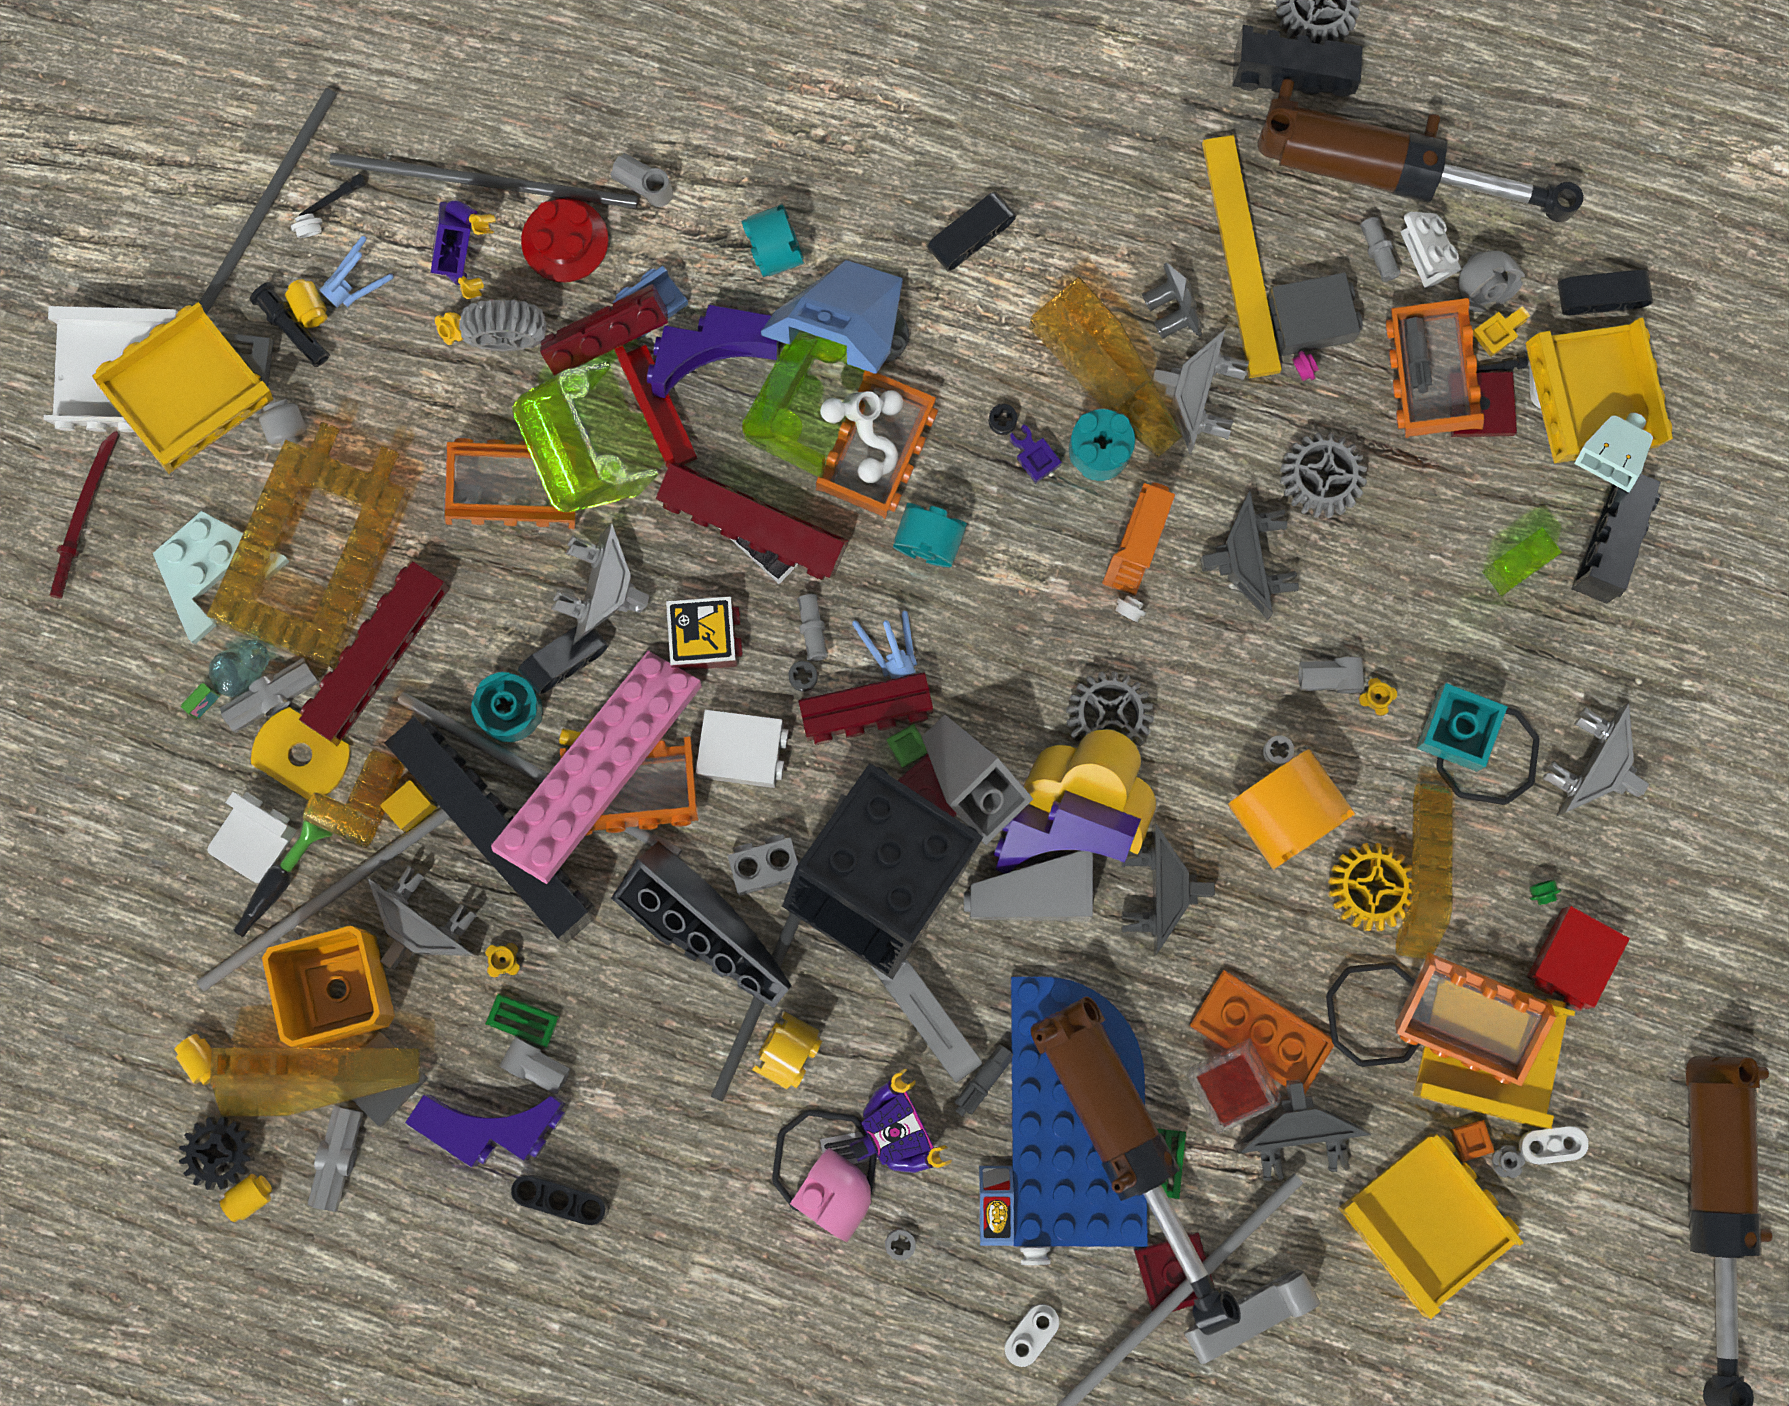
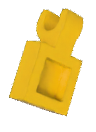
[1473,306,1530,357]

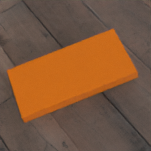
[1189,970,1334,1094]

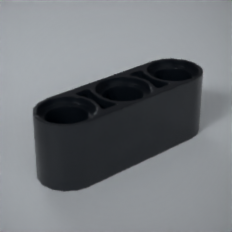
[927,192,1017,272]
[1557,270,1653,316]
[518,626,609,695]
[511,1175,609,1226]

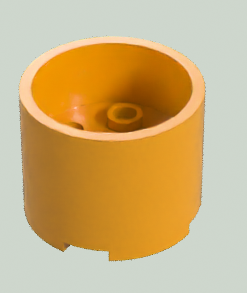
[1227,748,1356,870]

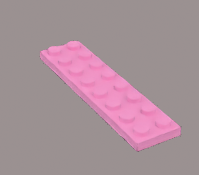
[491,651,702,884]

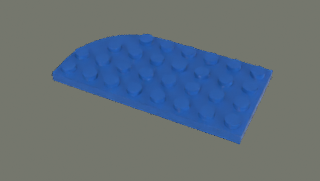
[1011,977,1148,1247]

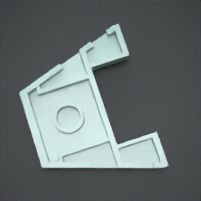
[153,511,290,644]

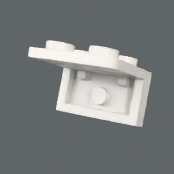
[1401,212,1461,288]
[207,792,297,883]

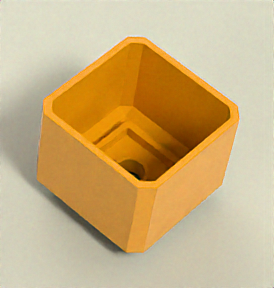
[262,925,395,1048]

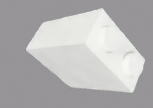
[695,710,789,788]

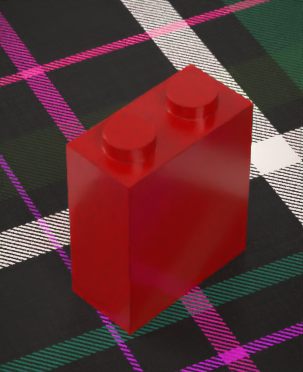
[1527,906,1630,1011]

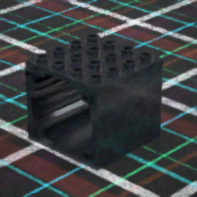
[782,763,983,980]

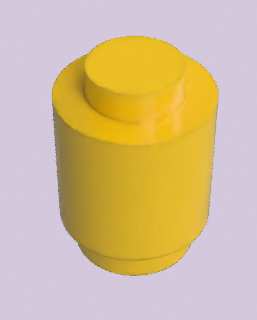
[285,279,328,329]
[174,1034,223,1085]
[219,1174,273,1223]

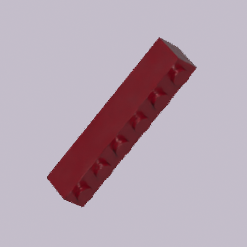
[655,462,849,580]
[299,561,450,746]

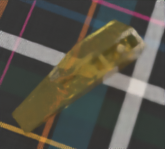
[1029,276,1182,458]
[210,1048,420,1116]

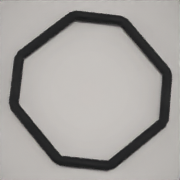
[1436,708,1540,805]
[1326,962,1426,1067]
[772,1109,877,1212]

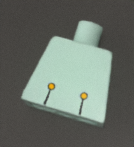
[1574,413,1653,493]

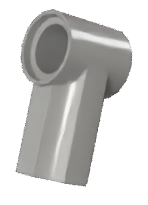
[610,153,673,207]
[1298,657,1364,694]
[499,1036,571,1094]

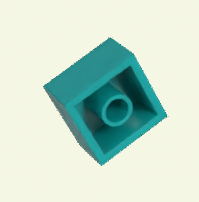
[1416,683,1508,772]

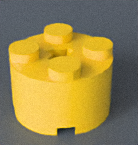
[751,1011,822,1089]

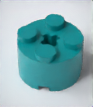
[741,204,805,277]
[1068,409,1135,481]
[893,503,967,568]
[471,672,542,742]

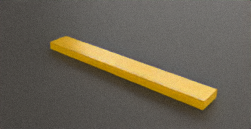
[1202,135,1281,378]

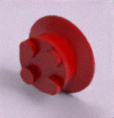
[521,198,609,283]

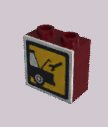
[666,596,743,671]

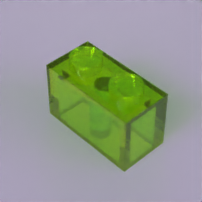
[1482,527,1562,597]

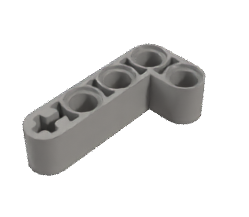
[1184,1269,1321,1364]

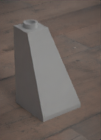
[922,715,1033,845]
[964,851,1093,921]

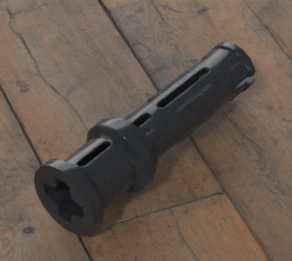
[249,282,330,367]

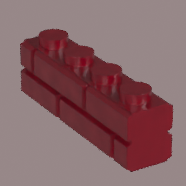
[540,284,668,377]
[798,672,933,745]

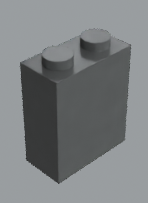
[1267,272,1363,356]

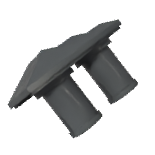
[1142,263,1202,339]

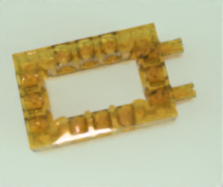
[207,422,410,670]

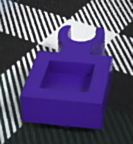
[1010,425,1062,484]

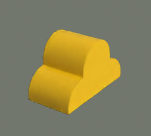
[1023,730,1156,855]

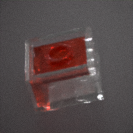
[1186,1038,1282,1134]

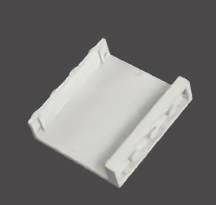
[43,306,178,432]

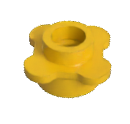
[435,312,463,345]
[1359,678,1397,716]
[485,943,520,978]

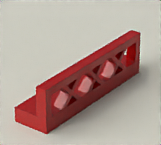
[614,345,698,469]

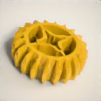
[1328,843,1418,931]

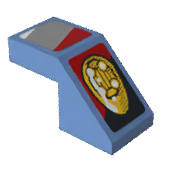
[979,1166,1014,1246]

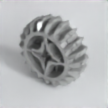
[1276,0,1360,44]
[459,299,546,352]
[1280,432,1367,518]
[1066,671,1154,746]

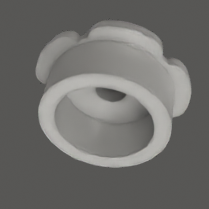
[1492,1145,1525,1178]

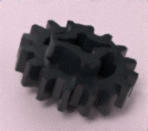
[179,1117,255,1190]

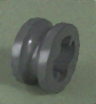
[788,661,818,692]

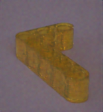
[303,749,405,848]
[1395,782,1453,960]

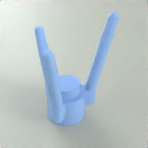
[319,236,394,308]
[852,610,918,679]

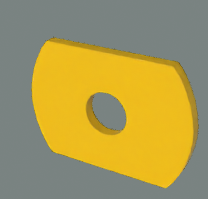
[251,707,351,803]

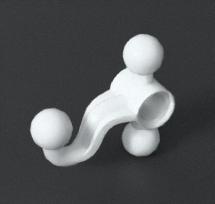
[820,390,903,483]

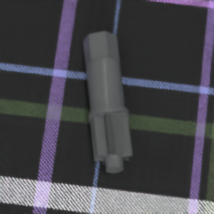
[1404,317,1433,393]
[955,1044,1013,1117]

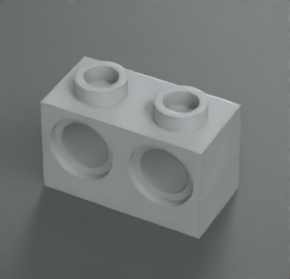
[727,834,798,896]

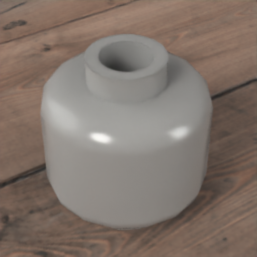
[259,399,307,449]

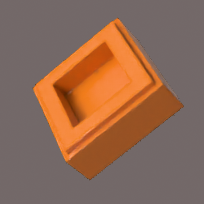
[1450,1120,1495,1162]

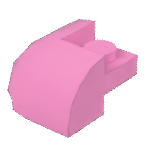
[790,1148,871,1242]

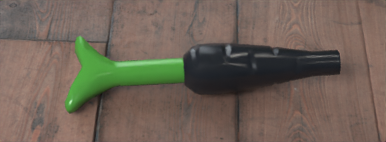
[233,813,332,937]

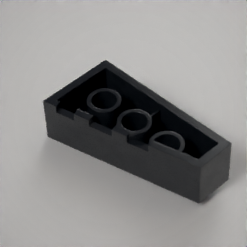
[1232,25,1362,97]
[1571,474,1661,604]

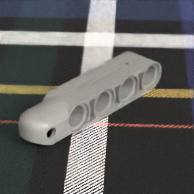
[870,959,983,1083]

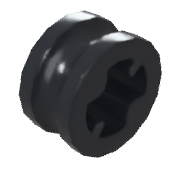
[988,404,1017,435]

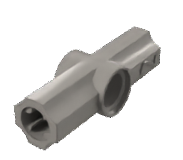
[219,657,320,733]
[307,1106,363,1212]

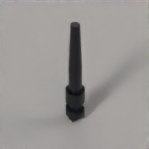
[299,174,366,216]
[1452,356,1529,373]

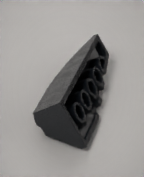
[611,841,792,1008]

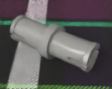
[1360,217,1401,282]
[797,594,828,662]

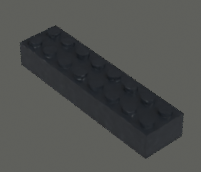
[384,717,596,943]

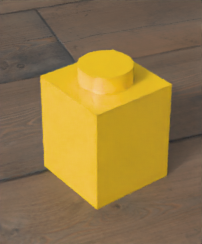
[380,780,437,833]

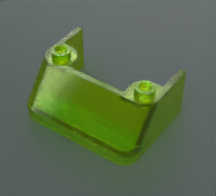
[742,333,879,477]
[512,361,659,512]

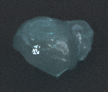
[208,640,270,697]

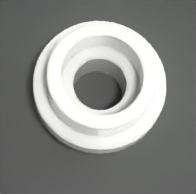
[291,214,323,238]
[1115,595,1146,622]

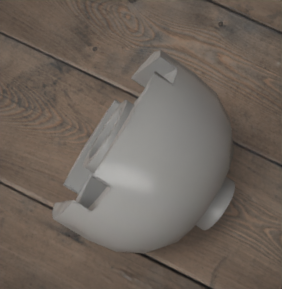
[1459,251,1525,312]

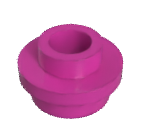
[1292,351,1319,381]

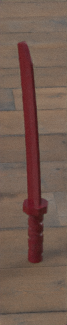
[49,431,120,599]

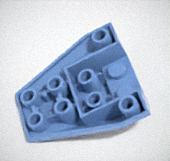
[761,260,903,374]

